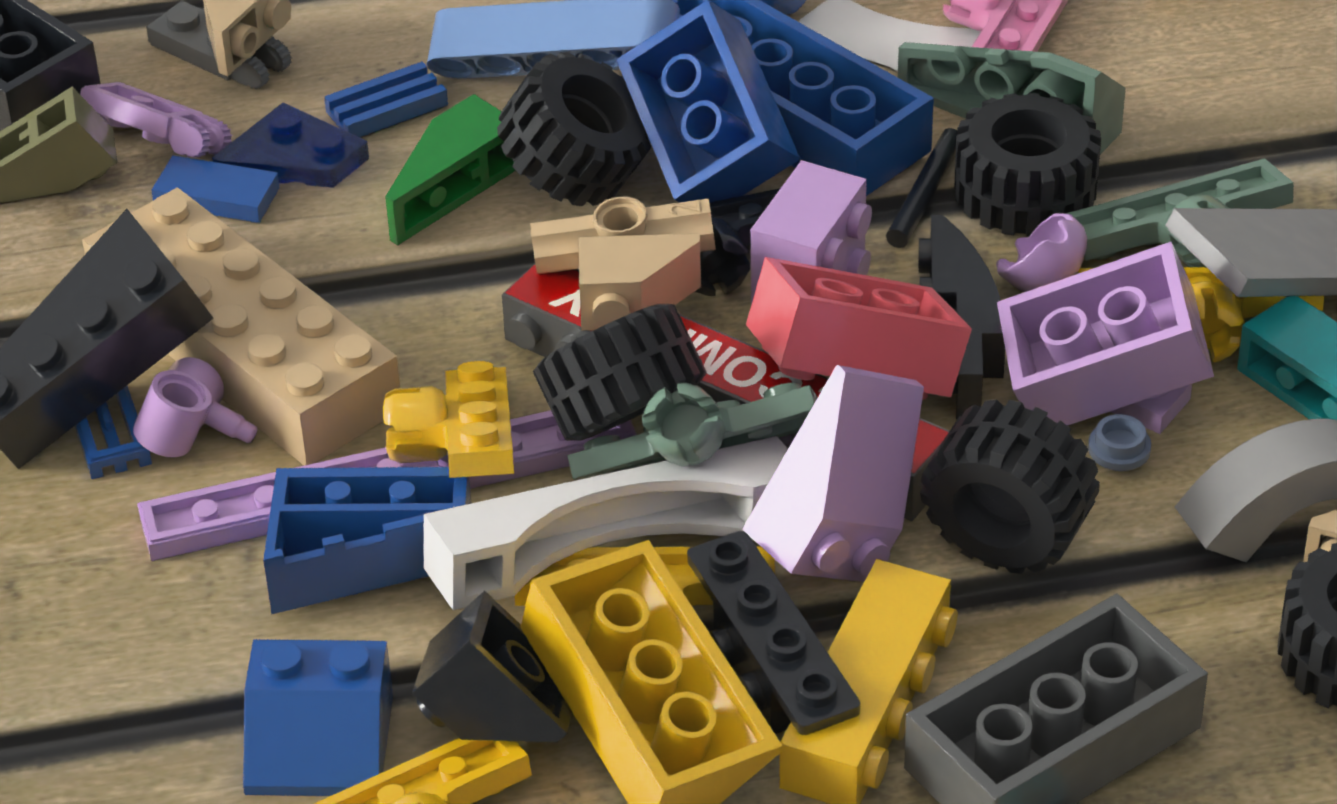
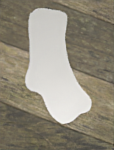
[799,0,981,72]

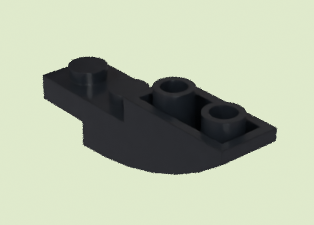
[918,215,1005,419]

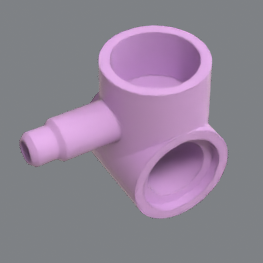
[133,357,258,457]

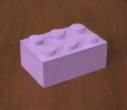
[997,242,1214,426]

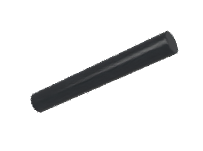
[886,128,957,248]

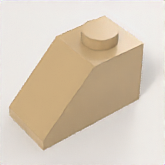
[579,233,701,331]

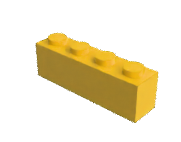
[779,559,958,804]

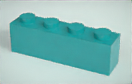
[1237,296,1337,420]

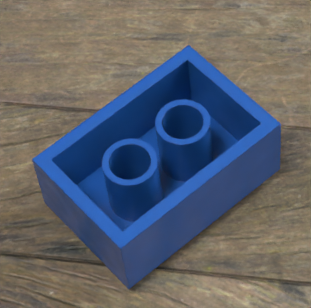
[616,0,800,203]

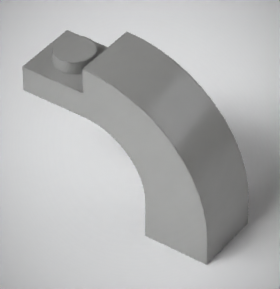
[1174,419,1337,562]

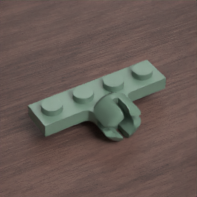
[1065,158,1294,267]
[567,383,818,481]

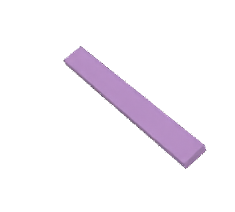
[137,410,637,561]

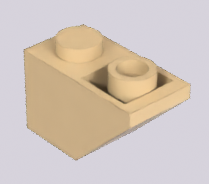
[203,0,291,76]

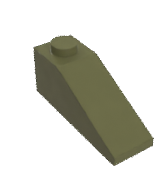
[0,87,117,203]

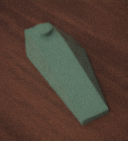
[898,42,1126,155]

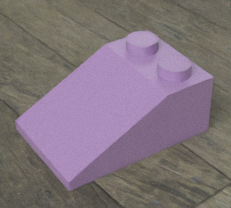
[743,365,924,582]

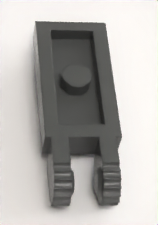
[146,1,292,89]

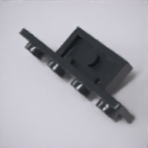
[687,531,860,735]

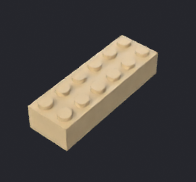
[82,187,400,465]

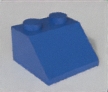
[243,639,393,796]

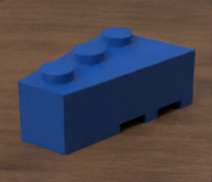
[263,467,472,614]

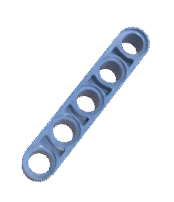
[426,0,680,79]

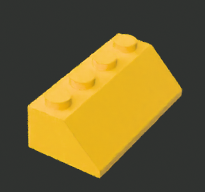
[520,539,782,804]

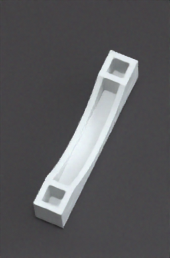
[424,436,788,610]

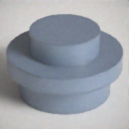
[1088,414,1151,471]

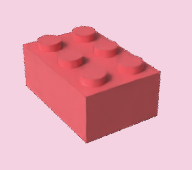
[746,257,972,400]

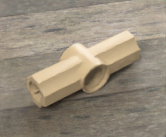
[530,197,716,274]

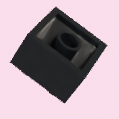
[412,590,572,742]

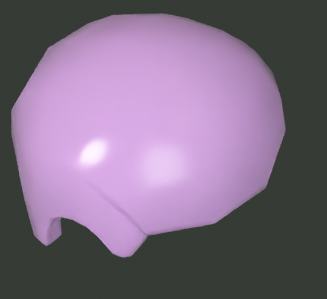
[996,213,1087,292]

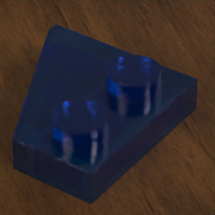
[212,102,369,188]

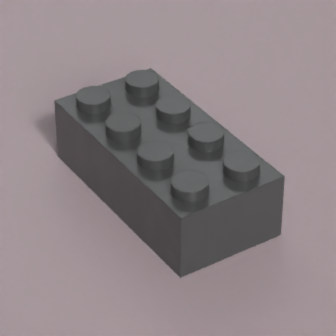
[904,593,1208,804]

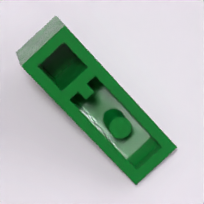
[385,94,516,246]

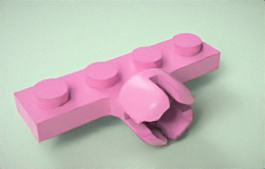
[943,0,1068,52]

